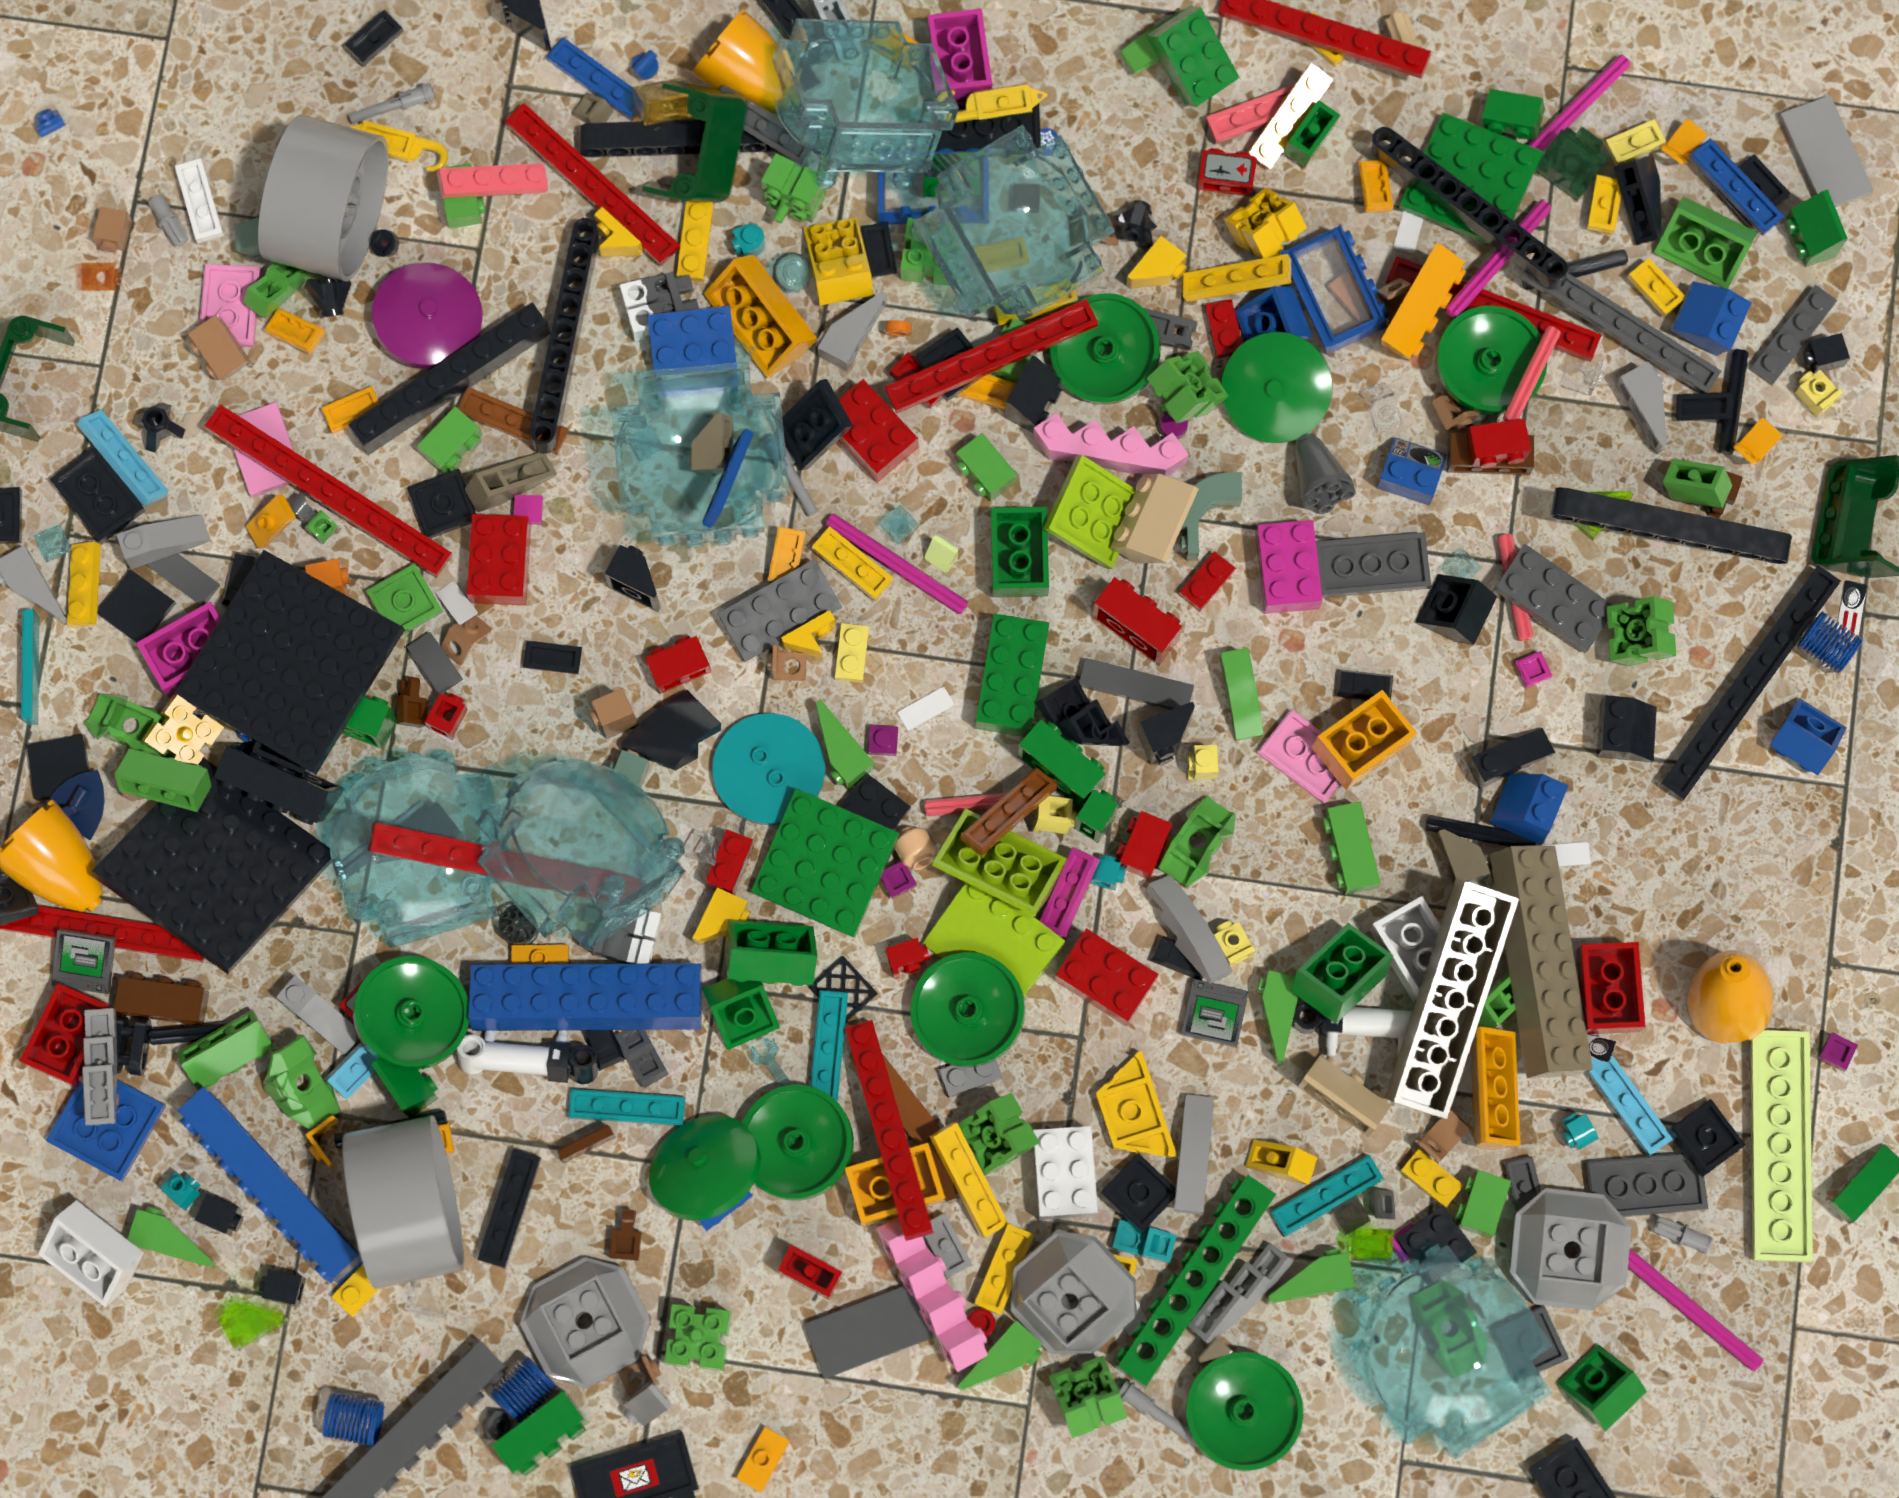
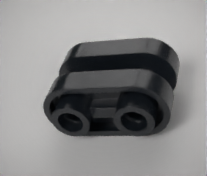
[116,1016,152,1076]

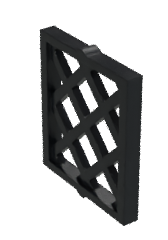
[809,956,878,1023]

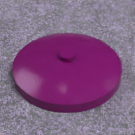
[371,262,483,369]

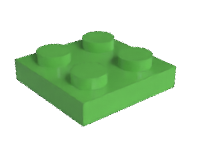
[366,563,443,635]

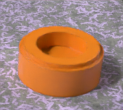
[884,320,912,337]

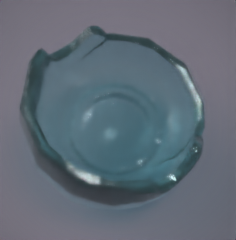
[769,252,812,293]

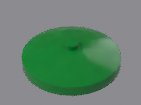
[1050,293,1161,404]
[1436,306,1547,415]
[1221,332,1333,443]
[910,952,1026,1067]
[353,956,469,1070]
[742,1085,854,1201]
[649,1115,761,1221]
[1186,1352,1304,1471]

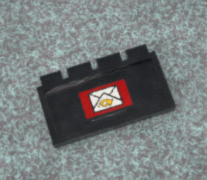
[570,1432,700,1498]

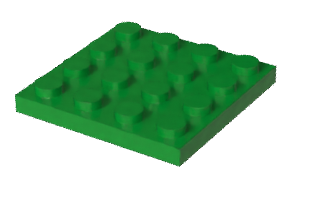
[1399,112,1544,245]
[751,788,900,938]

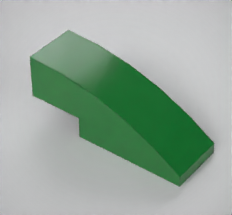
[1828,1144,1899,1224]

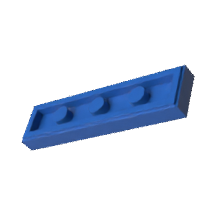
[546,37,649,122]
[1689,138,1785,236]
[702,429,754,528]

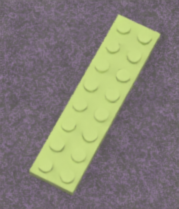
[1750,1030,1813,1263]

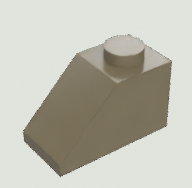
[688,413,733,474]
[1435,829,1492,886]

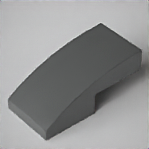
[407,632,463,694]
[615,1030,669,1088]

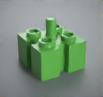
[761,153,826,223]
[901,218,962,287]
[1147,351,1229,423]
[1607,596,1676,666]
[958,1092,1040,1176]
[664,1304,732,1372]
[1049,1356,1127,1438]

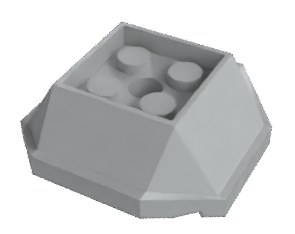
[1509,1188,1632,1311]
[1011,1229,1137,1354]
[520,1257,651,1389]

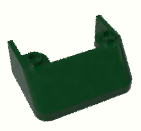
[642,79,748,203]
[0,316,75,442]
[1811,455,1899,578]

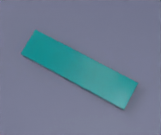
[21,609,40,725]
[810,990,848,1102]
[568,1089,686,1126]
[1270,1154,1384,1238]

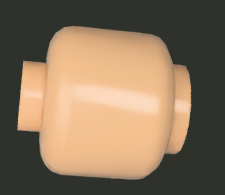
[894,826,936,870]

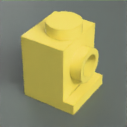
[1795,370,1844,417]
[1187,745,1219,781]
[1033,796,1077,834]
[1214,920,1256,967]

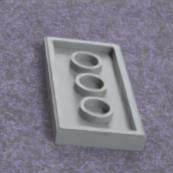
[1779,95,1874,207]

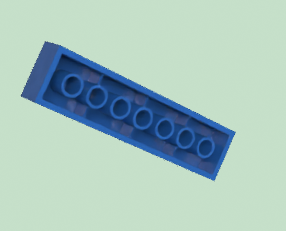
[469,964,703,1031]
[177,1087,363,1285]

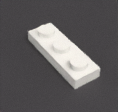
[175,158,224,243]

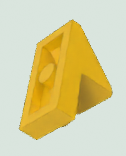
[594,207,643,257]
[781,610,836,659]

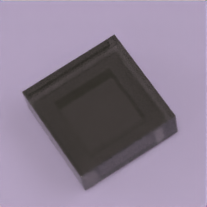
[1331,1196,1371,1236]

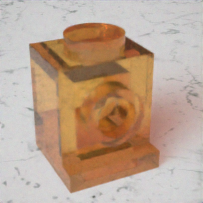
[81,263,122,291]

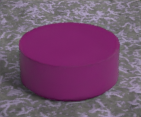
[1160,412,1188,439]

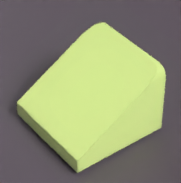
[925,535,958,573]

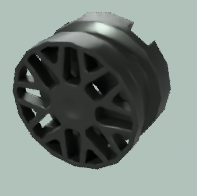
[499,904,540,945]

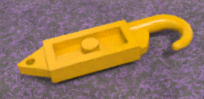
[938,83,1047,122]
[350,120,448,172]

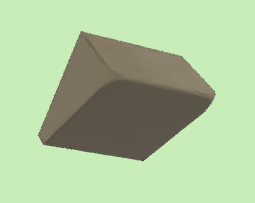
[572,93,614,123]
[1196,1338,1233,1364]

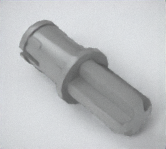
[148,195,188,246]
[1653,1217,1713,1254]

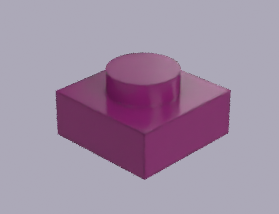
[868,725,898,756]
[881,861,917,899]
[1818,1032,1858,1072]

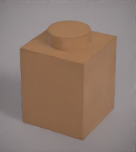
[93,206,132,252]

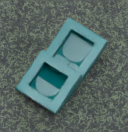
[1110,1220,1177,1263]

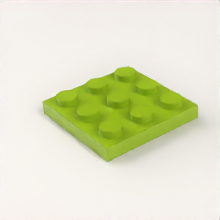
[1043,455,1136,569]

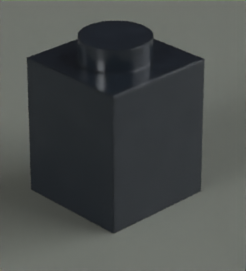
[1803,333,1850,374]
[194,1194,244,1237]
[259,1269,306,1307]

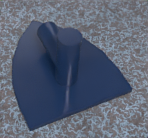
[44,770,105,840]

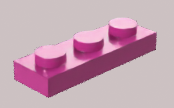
[1040,847,1100,937]

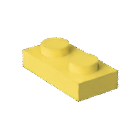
[1604,119,1667,166]
[835,623,869,683]

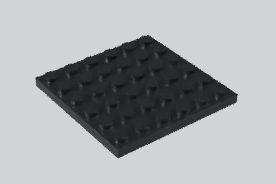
[174,550,405,775]
[91,757,337,974]

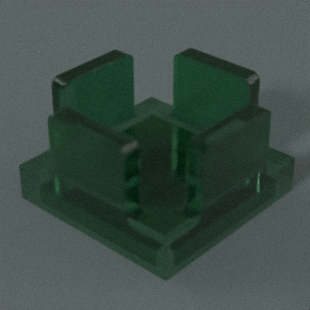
[1536,127,1611,202]

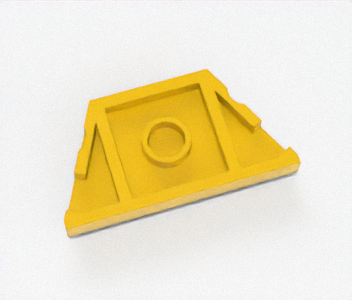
[1095,1051,1177,1158]

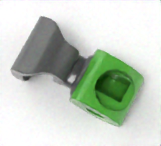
[289,492,338,544]

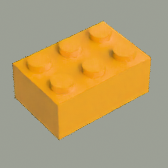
[1311,690,1418,790]
[845,1143,945,1227]

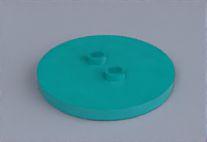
[712,713,825,825]

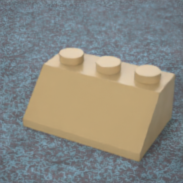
[1110,473,1199,563]
[1298,1055,1391,1137]

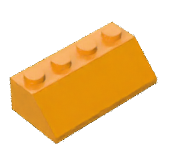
[1380,242,1466,361]
[704,255,818,378]
[1470,1027,1521,1150]

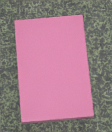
[199,264,261,348]
[233,402,294,498]
[1257,709,1340,805]

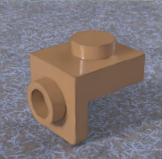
[1432,395,1480,430]

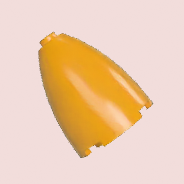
[692,9,803,114]
[0,799,103,912]
[1687,950,1774,1044]

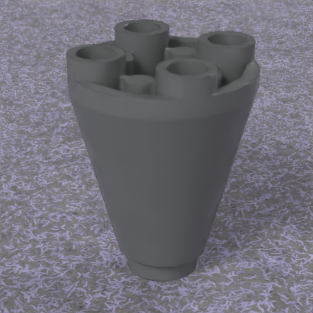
[1295,433,1356,514]

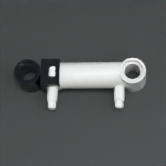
[1292,1002,1413,1057]
[457,1030,598,1084]

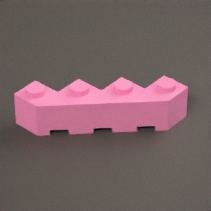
[1033,413,1189,477]
[877,1217,988,1372]

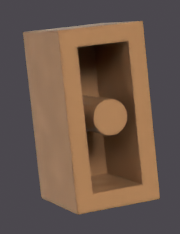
[188,315,251,380]
[590,688,638,739]

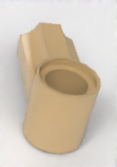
[1385,12,1424,48]

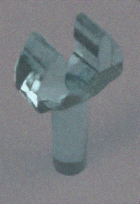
[751,1038,792,1087]

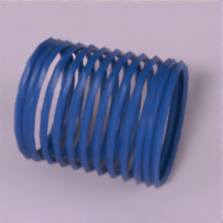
[1798,611,1864,675]
[490,1356,558,1424]
[322,1392,384,1447]

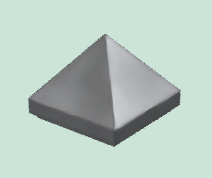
[1368,1189,1396,1220]

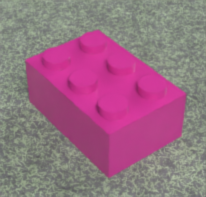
[928,8,992,102]
[1255,520,1323,614]
[136,601,221,698]

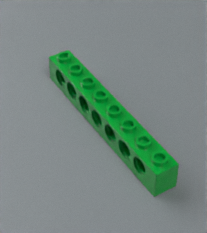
[1115,1175,1276,1388]

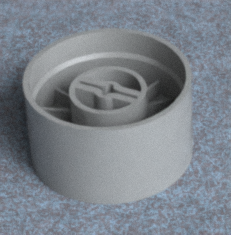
[258,114,389,281]
[343,1116,464,1289]

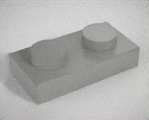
[939,1060,1003,1098]
[924,1213,972,1279]

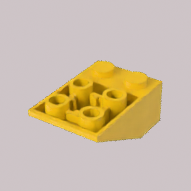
[803,217,874,306]

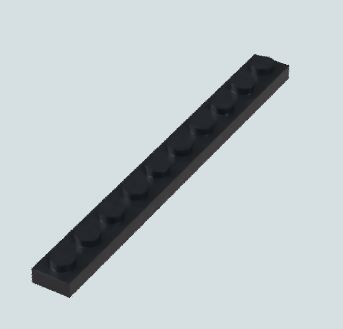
[1659,565,1841,802]

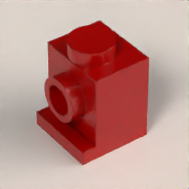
[425,693,468,740]
[885,938,931,979]

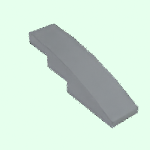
[1146,875,1232,984]
[83,1008,117,1125]
[1174,1094,1214,1215]
[1188,1243,1294,1344]

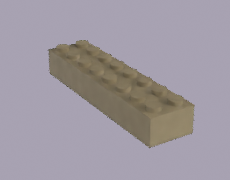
[1490,846,1593,1078]
[1385,879,1519,1119]

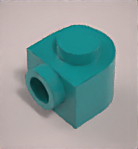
[730,224,765,257]
[1090,855,1127,891]
[1561,1112,1599,1151]
[160,1171,201,1211]

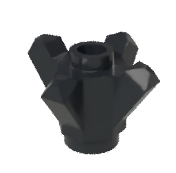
[1114,200,1157,249]
[304,277,352,317]
[133,402,186,453]

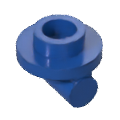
[631,49,659,80]
[34,108,66,138]

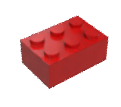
[838,379,919,483]
[467,514,531,606]
[1092,577,1182,666]
[1055,928,1159,1027]
[1576,942,1646,1034]
[19,983,112,1088]

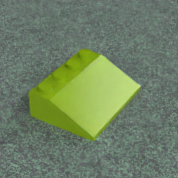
[932,808,1067,916]
[922,883,1065,998]

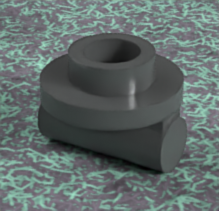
[483,1409,510,1441]

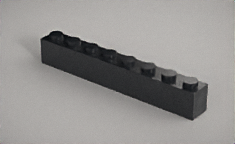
[348,302,551,456]

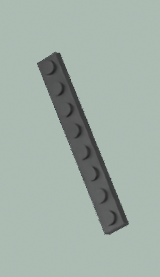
[1519,254,1722,393]

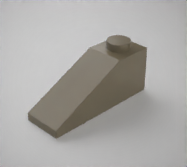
[465,453,557,513]

